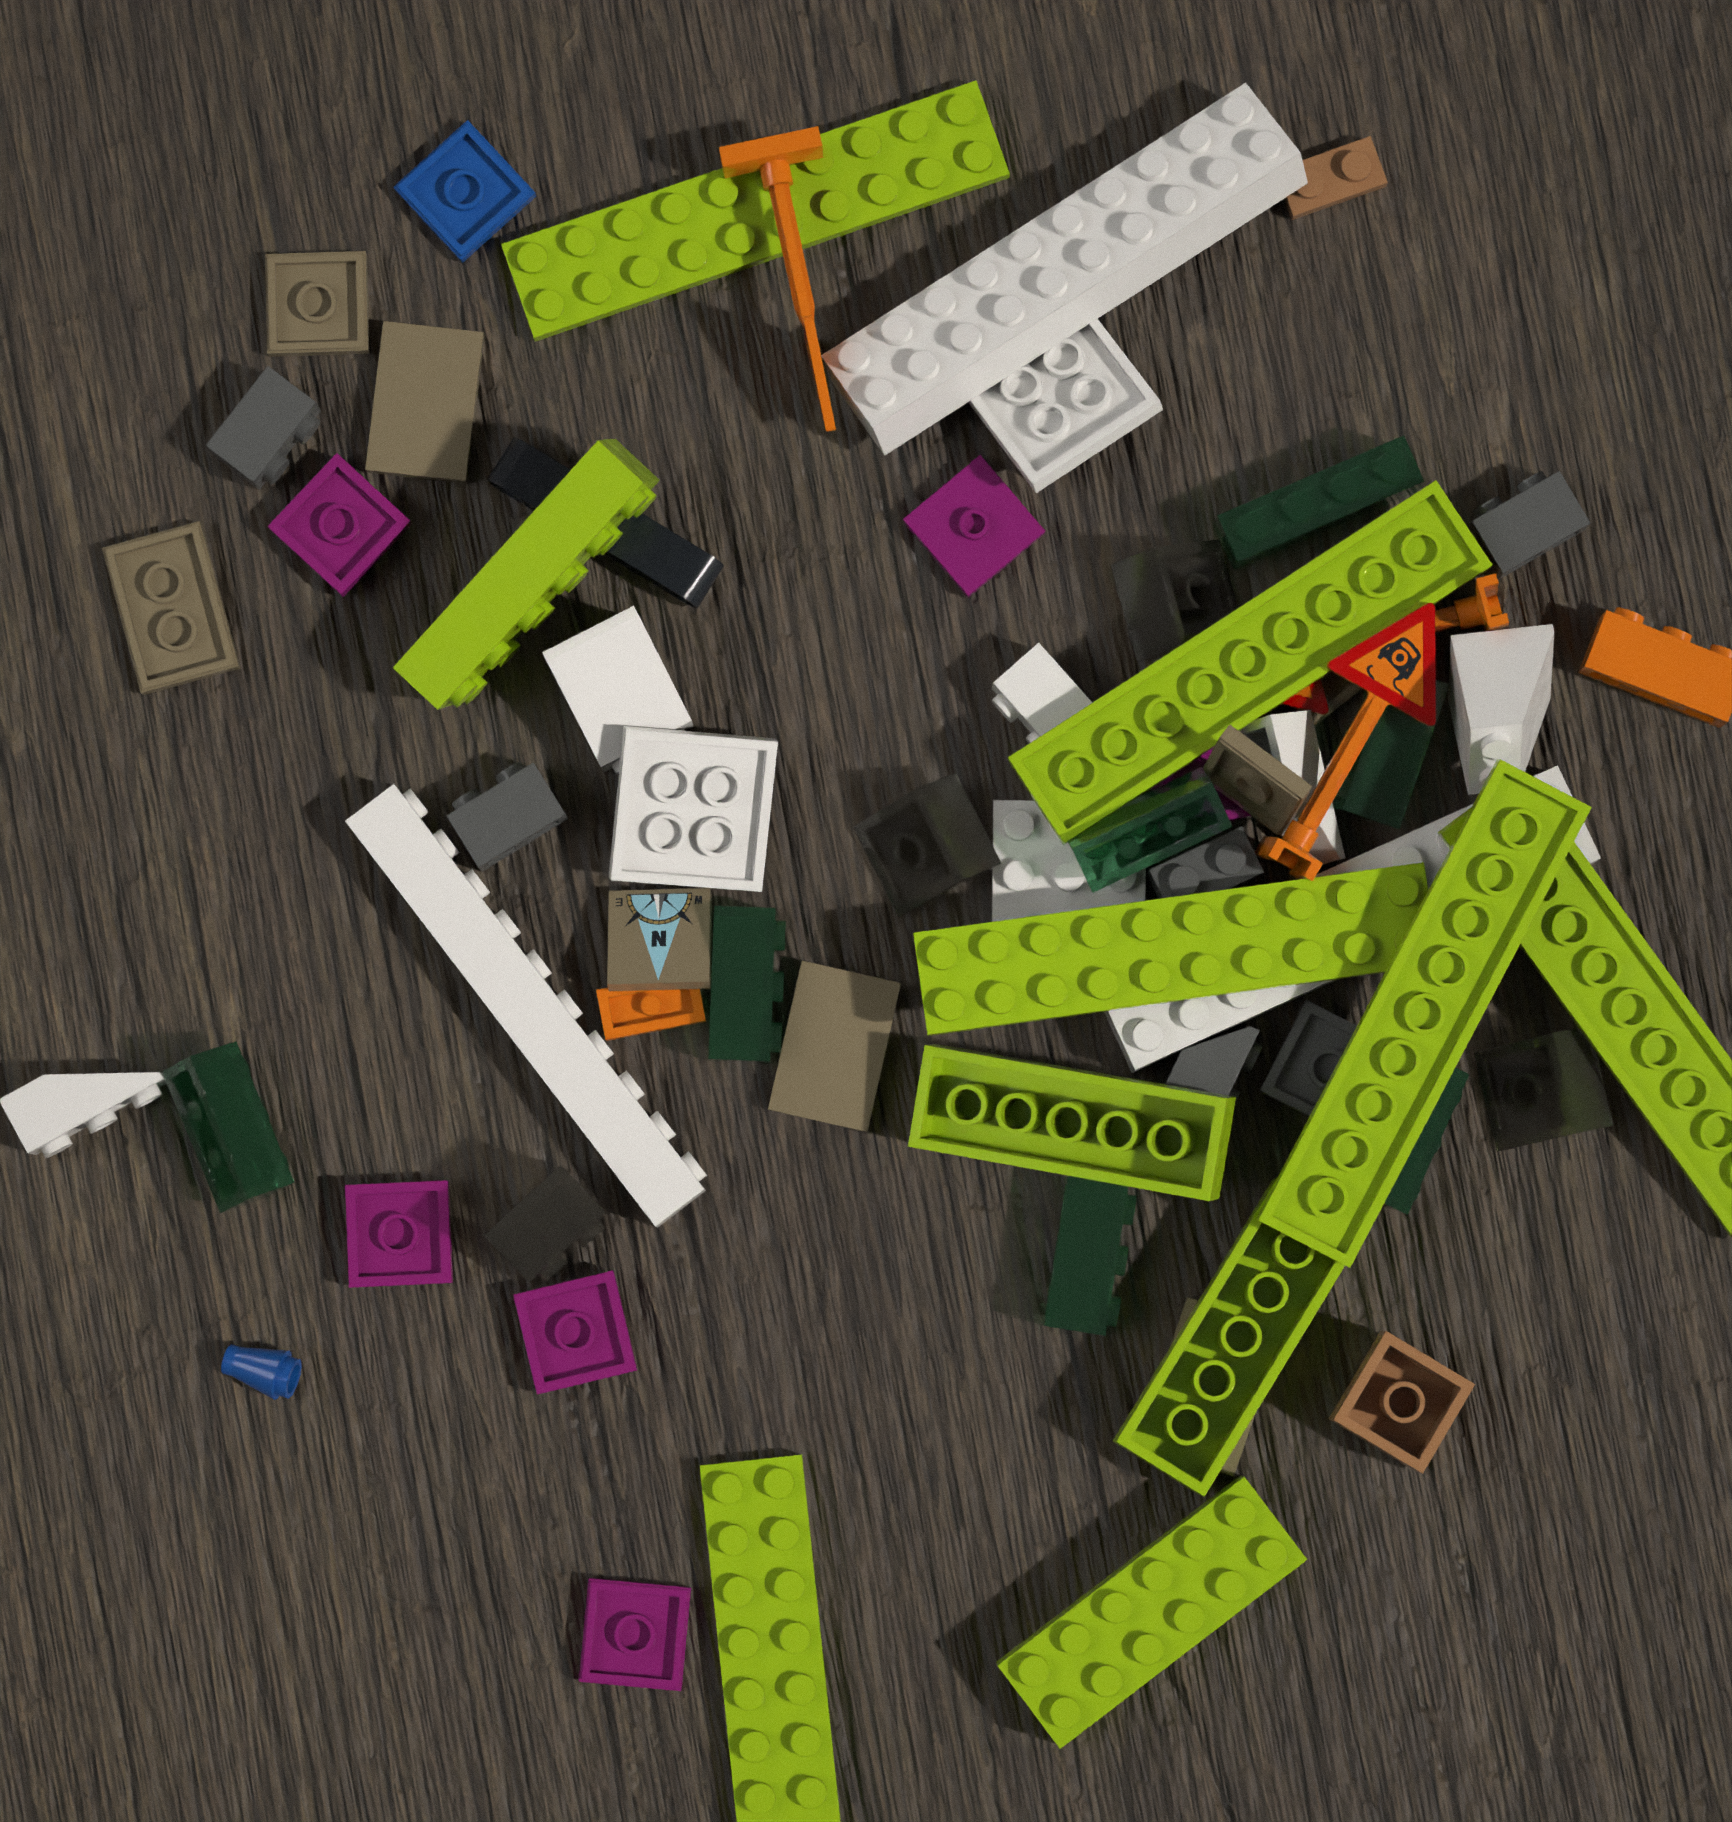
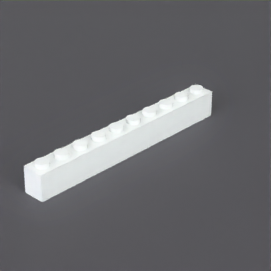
[345,784,707,1228]

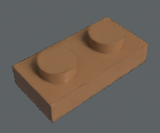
[1284,136,1388,220]

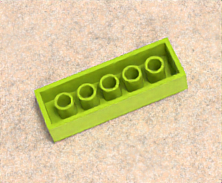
[393,439,660,710]
[908,1044,1236,1201]
[1113,1177,1345,1497]
[996,1475,1307,1749]

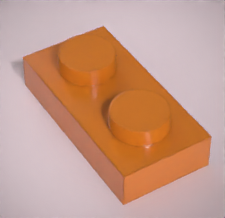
[596,988,706,1041]

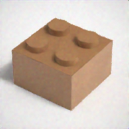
[1329,1331,1475,1474]

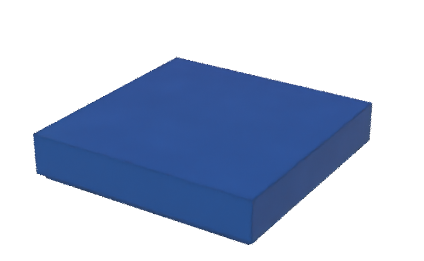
[394,120,536,263]

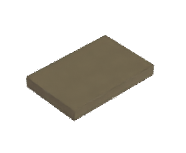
[365,321,485,484]
[102,521,241,695]
[768,961,901,1133]

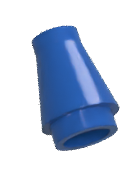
[221,1344,302,1400]

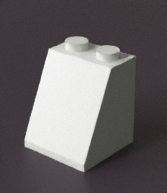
[542,606,694,775]
[1448,624,1554,795]

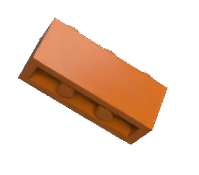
[1578,607,1732,728]

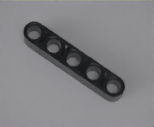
[487,437,724,609]

